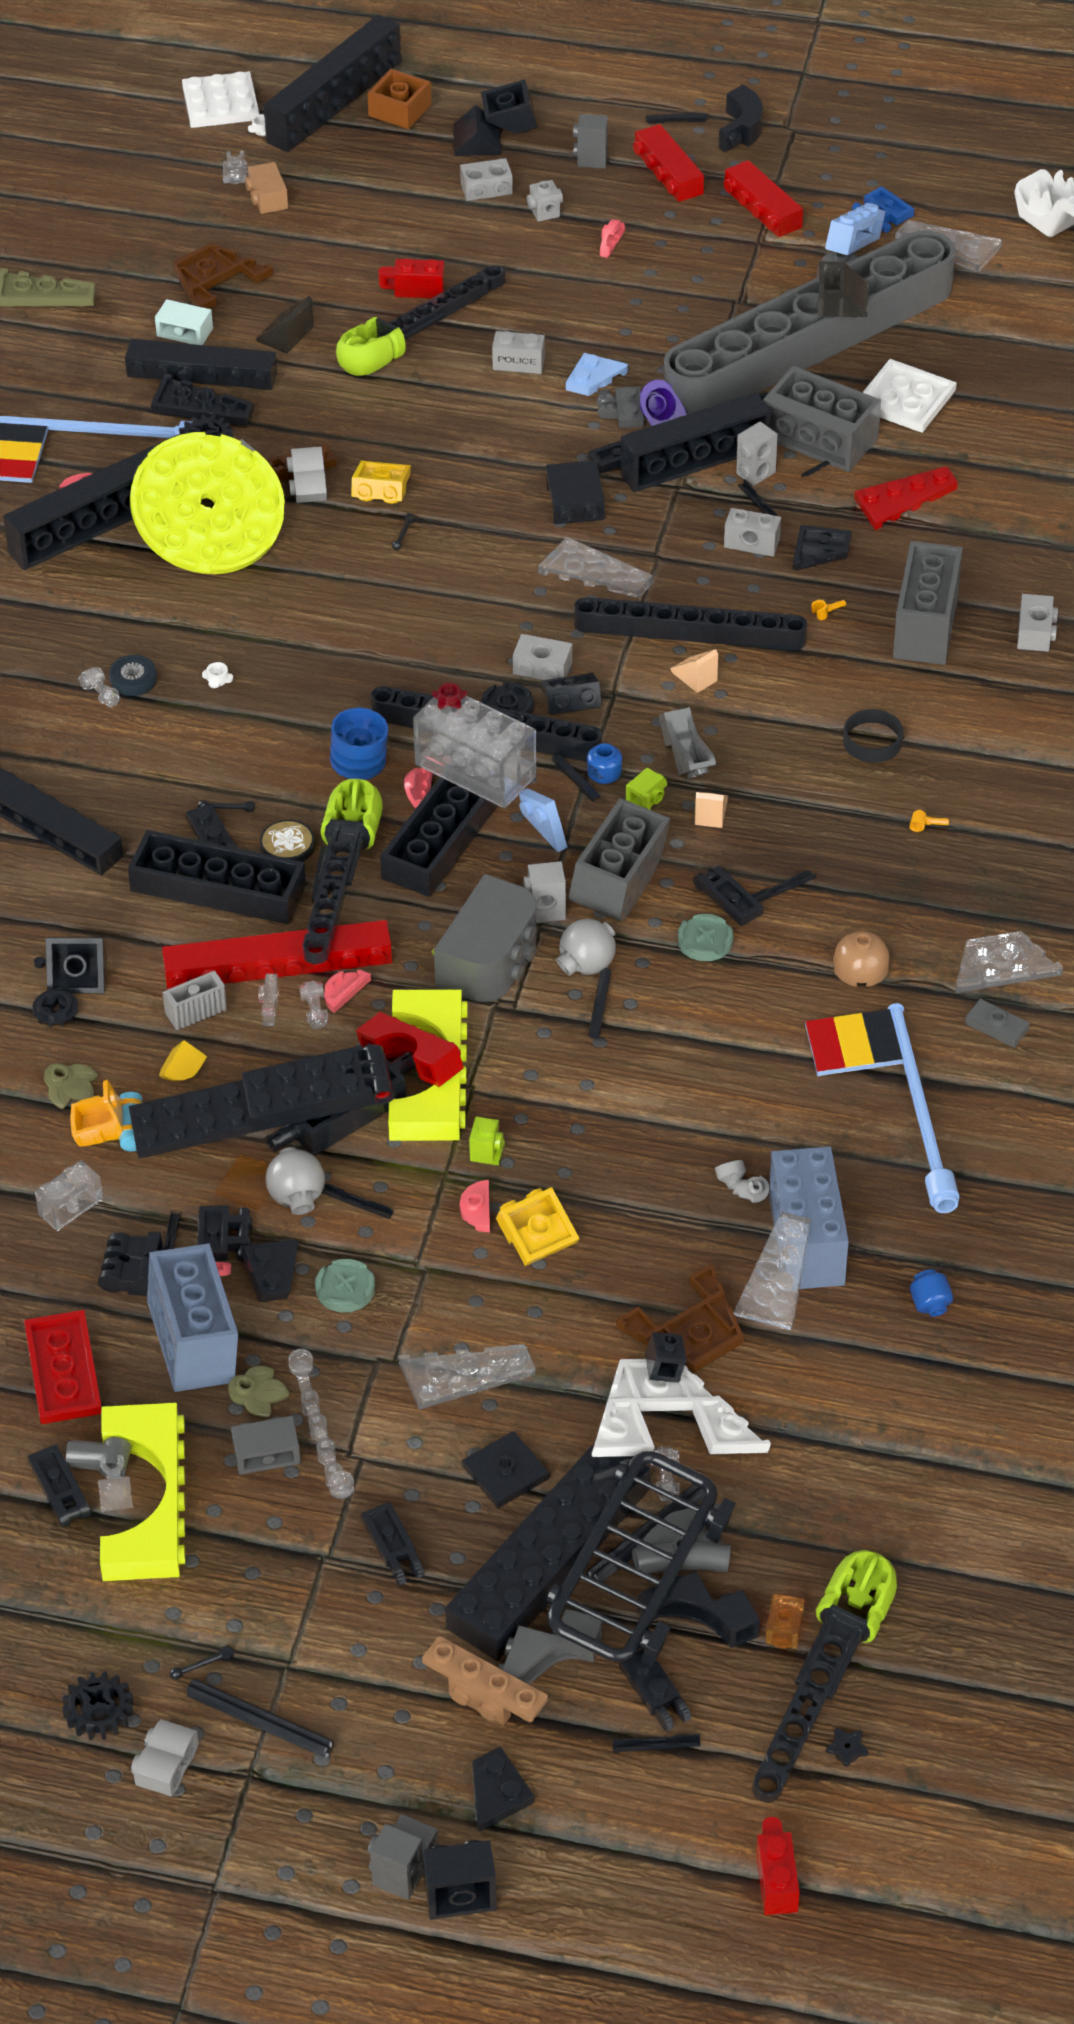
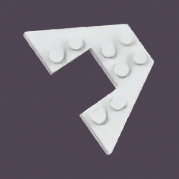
[592,1359,771,1457]

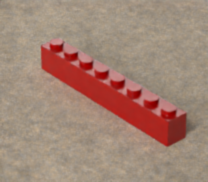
[162,920,392,990]

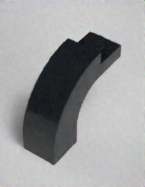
[719,84,763,153]

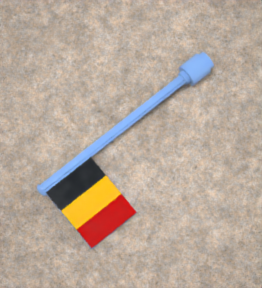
[0,416,192,483]
[805,1003,960,1213]

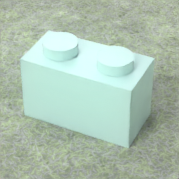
[155,299,213,345]

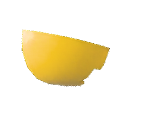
[159,1040,207,1082]

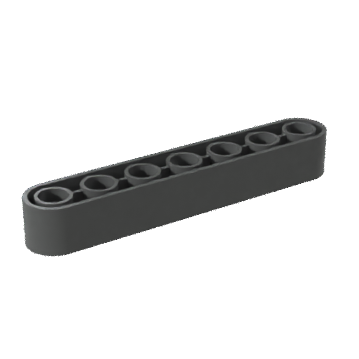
[664,231,955,414]

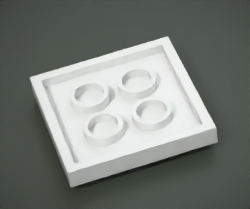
[182,72,259,128]
[863,359,956,433]

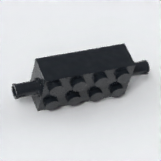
[265,1043,416,1156]

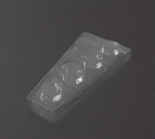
[895,220,1002,272]
[538,537,653,598]
[733,1212,811,1330]
[399,1344,535,1410]

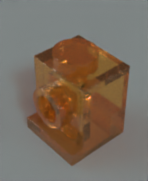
[765,1594,805,1649]

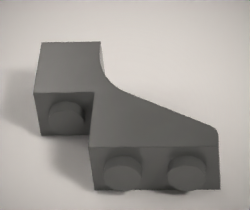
[659,707,716,779]
[498,1609,603,1685]

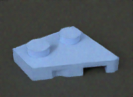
[566,353,628,396]
[518,788,568,852]

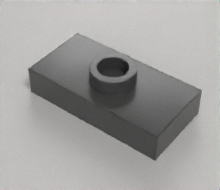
[965,999,1030,1048]

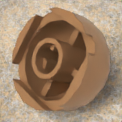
[833,931,890,987]

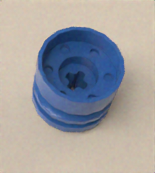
[330,707,388,780]

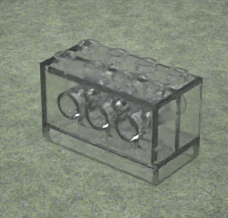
[413,696,536,808]

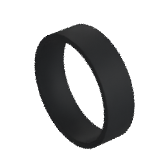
[843,709,903,763]

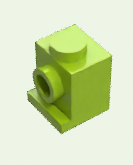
[626,768,667,810]
[469,1117,505,1166]

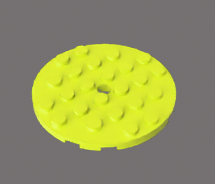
[130,432,285,574]

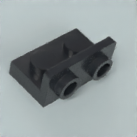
[541,672,602,715]

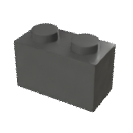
[573,114,608,168]
[231,1416,300,1475]

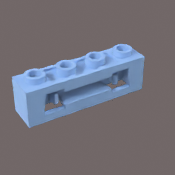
[825,203,886,255]

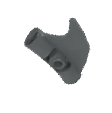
[632,1503,731,1574]

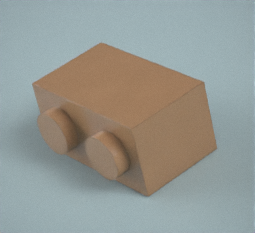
[245,162,288,214]

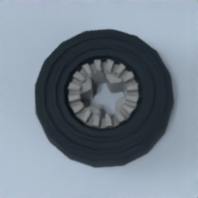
[109,655,157,696]

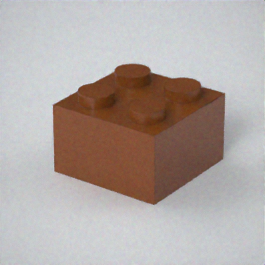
[367,69,431,129]

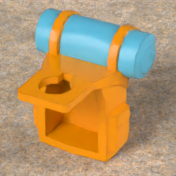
[70,1080,143,1152]

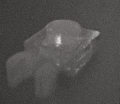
[223,151,247,184]
[259,974,279,1026]
[98,1455,133,1512]

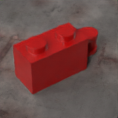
[378,258,445,298]
[756,1817,800,1915]

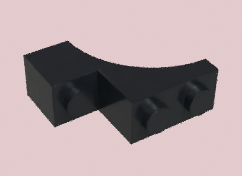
[638,1572,760,1649]

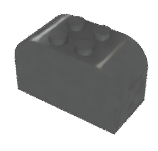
[569,798,670,922]
[434,874,537,1002]

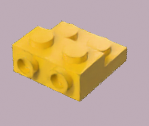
[351,461,411,503]
[496,1187,579,1266]

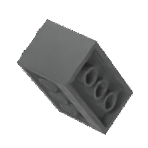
[763,366,881,472]
[893,541,963,665]

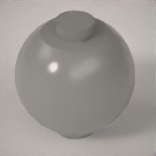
[556,919,616,976]
[266,1147,325,1215]

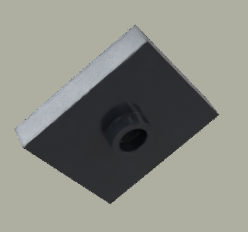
[462,1431,549,1509]

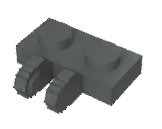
[596,387,644,428]

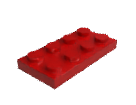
[24,1310,102,1425]

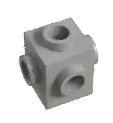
[527,180,563,221]

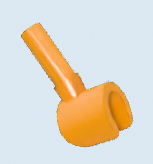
[811,600,846,620]
[909,810,949,832]

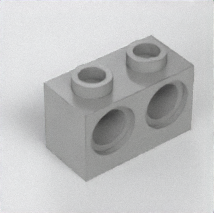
[460,158,513,201]
[736,422,777,486]

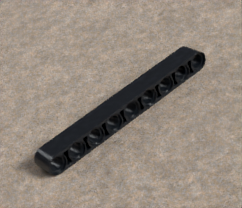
[574,597,807,650]
[371,686,602,762]

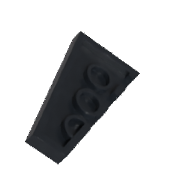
[151,373,254,426]

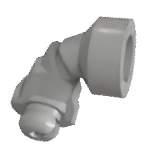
[715,1160,769,1203]

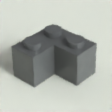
[367,1814,438,1900]

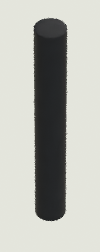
[588,968,611,1039]

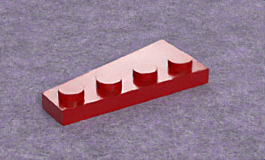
[854,466,958,530]

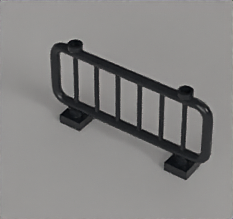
[546,1451,736,1667]

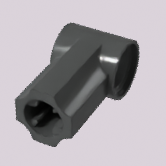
[66,1437,132,1479]

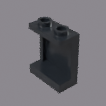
[546,460,604,524]

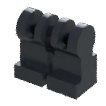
[98,1232,164,1296]

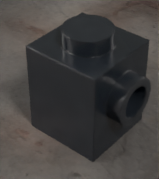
[645,1332,687,1383]

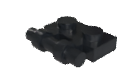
[197,1206,253,1262]

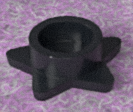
[826,1728,869,1767]

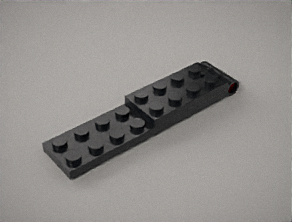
[128,1044,395,1159]

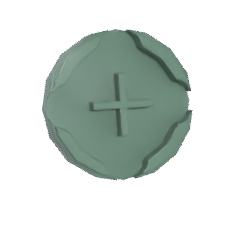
[678,914,733,961]
[315,1259,375,1313]

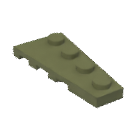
[0,268,96,307]

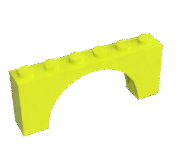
[388,990,468,1141]
[100,1403,185,1581]

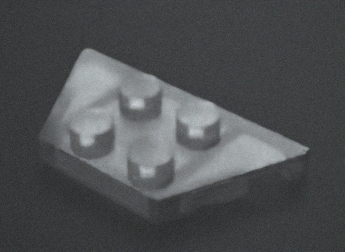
[955,931,1063,993]

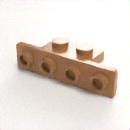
[422,1637,548,1725]

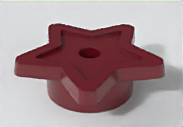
[432,683,468,709]

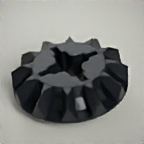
[32,989,78,1028]

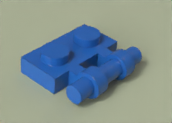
[852,186,914,233]

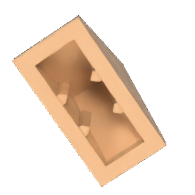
[670,649,718,693]
[695,792,728,828]

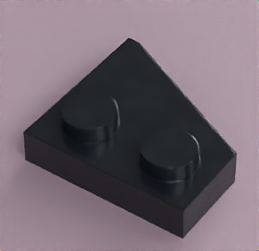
[793,525,852,570]
[241,1239,298,1302]
[472,1746,535,1832]

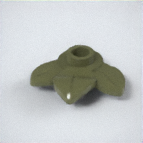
[44,1063,98,1109]
[228,1366,290,1417]

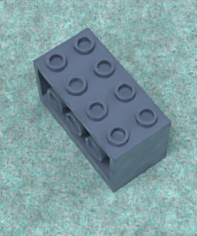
[769,1146,848,1290]
[147,1244,238,1392]

